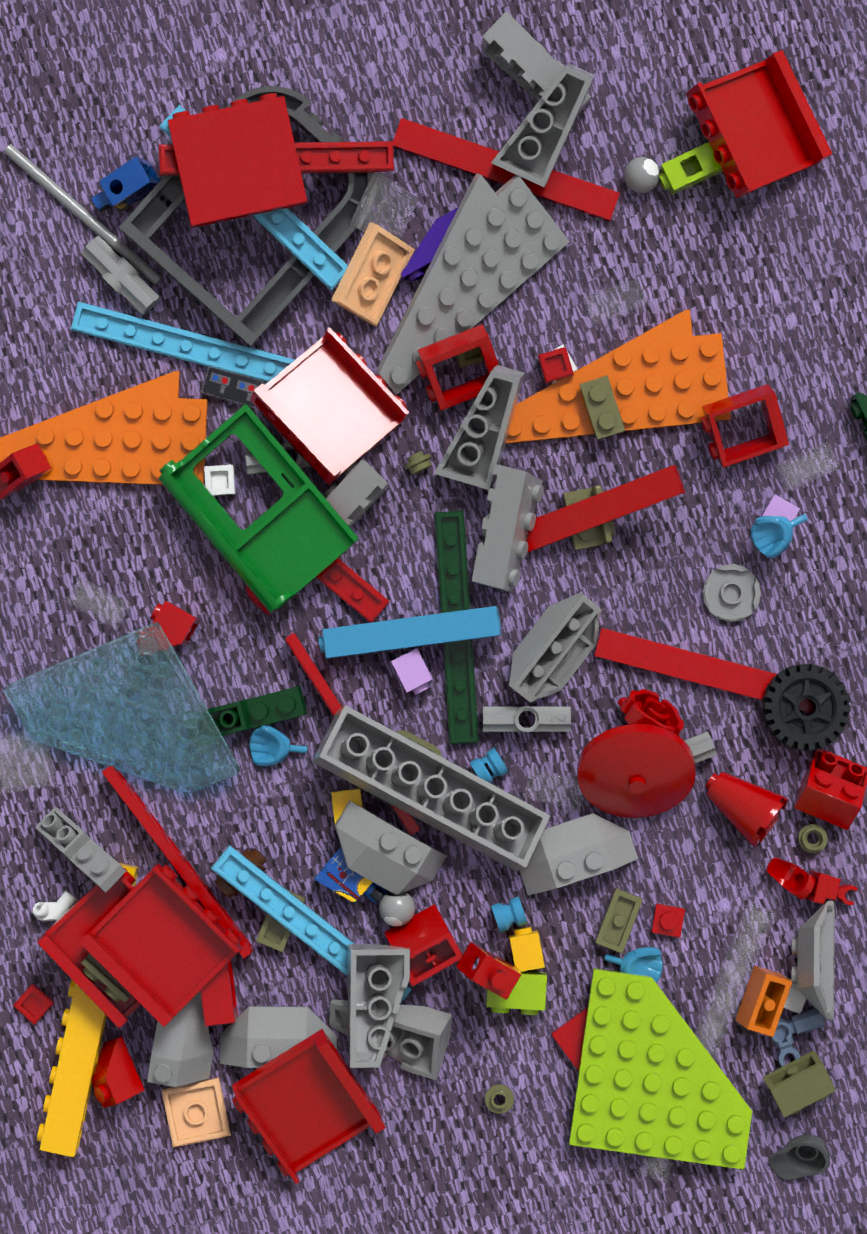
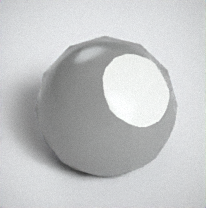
[624,157,660,193]
[378,893,416,927]

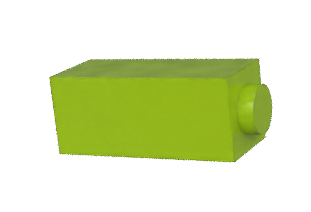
[659,142,723,195]

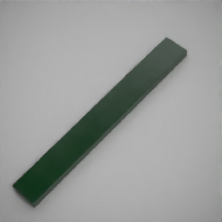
[435,511,479,745]

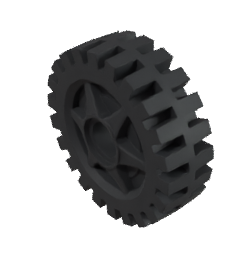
[761,664,851,751]

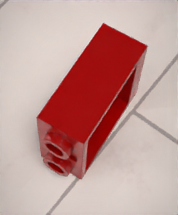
[416,324,499,411]
[700,384,789,468]
[201,960,239,1026]

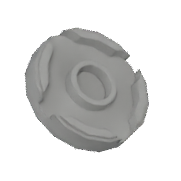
[702,564,761,622]

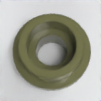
[404,451,432,475]
[798,824,828,853]
[485,1084,514,1114]

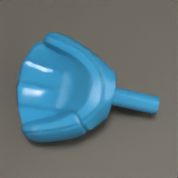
[751,514,808,559]
[249,725,307,767]
[604,947,663,983]

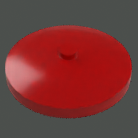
[577,724,696,818]

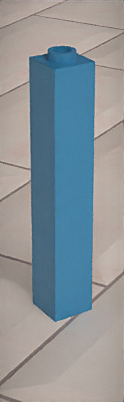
[319,606,502,659]

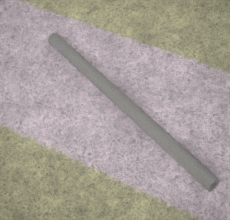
[4,144,163,286]

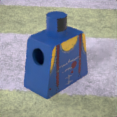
[92,156,160,212]
[314,847,387,905]

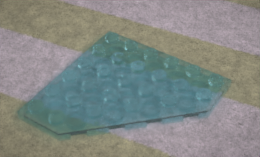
[3,622,241,794]

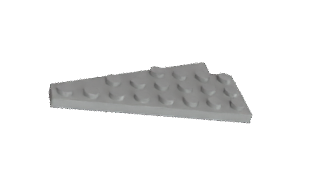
[376,173,570,395]

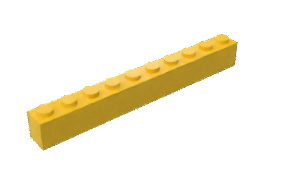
[37,863,139,1157]

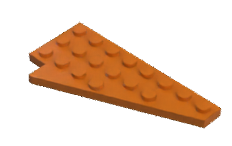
[506,309,731,444]
[0,371,208,485]

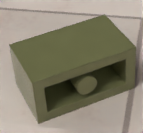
[762,1050,836,1118]

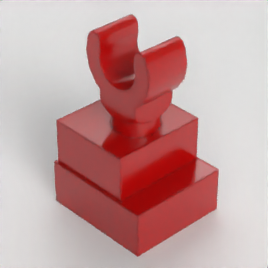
[805,870,858,905]

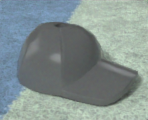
[768,1134,830,1180]

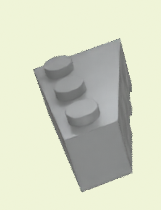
[323,459,389,527]

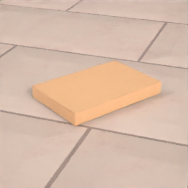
[331,222,415,327]

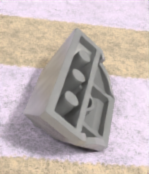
[509,592,602,703]
[335,800,447,895]
[520,813,638,895]
[792,901,835,1021]
[220,1006,337,1068]

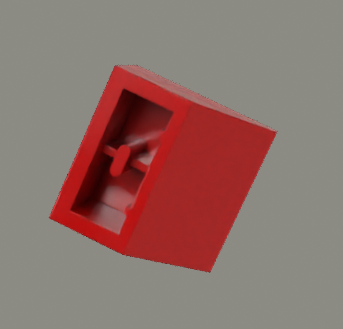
[135,601,201,656]
[794,748,867,830]
[384,904,463,987]

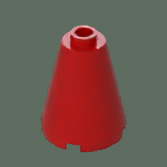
[705,771,789,848]

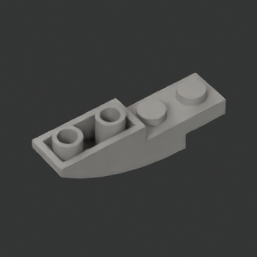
[35,806,126,893]

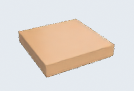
[162,1077,231,1148]

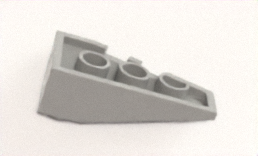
[347,944,410,1068]
[147,990,214,1087]
[329,999,452,1080]

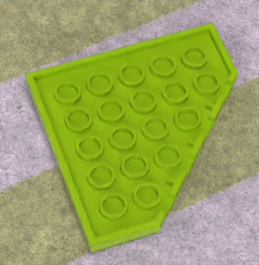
[569,968,752,1170]

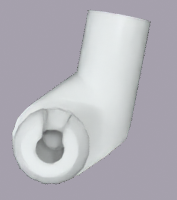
[32,891,77,921]

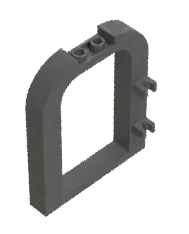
[119,86,374,347]

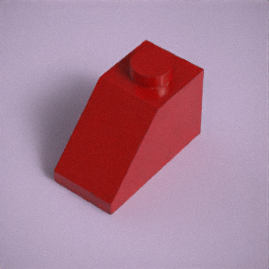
[0,443,52,501]
[91,1036,145,1108]

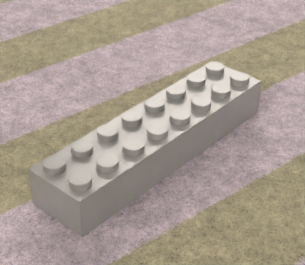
[312,705,550,871]

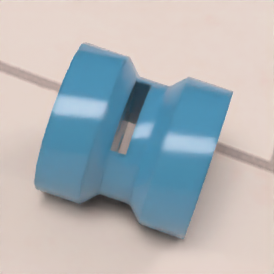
[469,748,509,783]
[491,896,528,933]

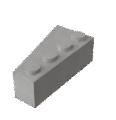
[481,11,591,116]
[491,63,595,187]
[434,365,525,490]
[472,464,544,593]

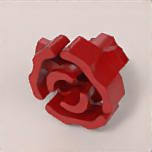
[617,689,684,736]

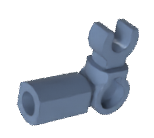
[772,1008,825,1067]

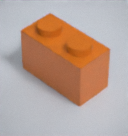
[735,965,792,1037]

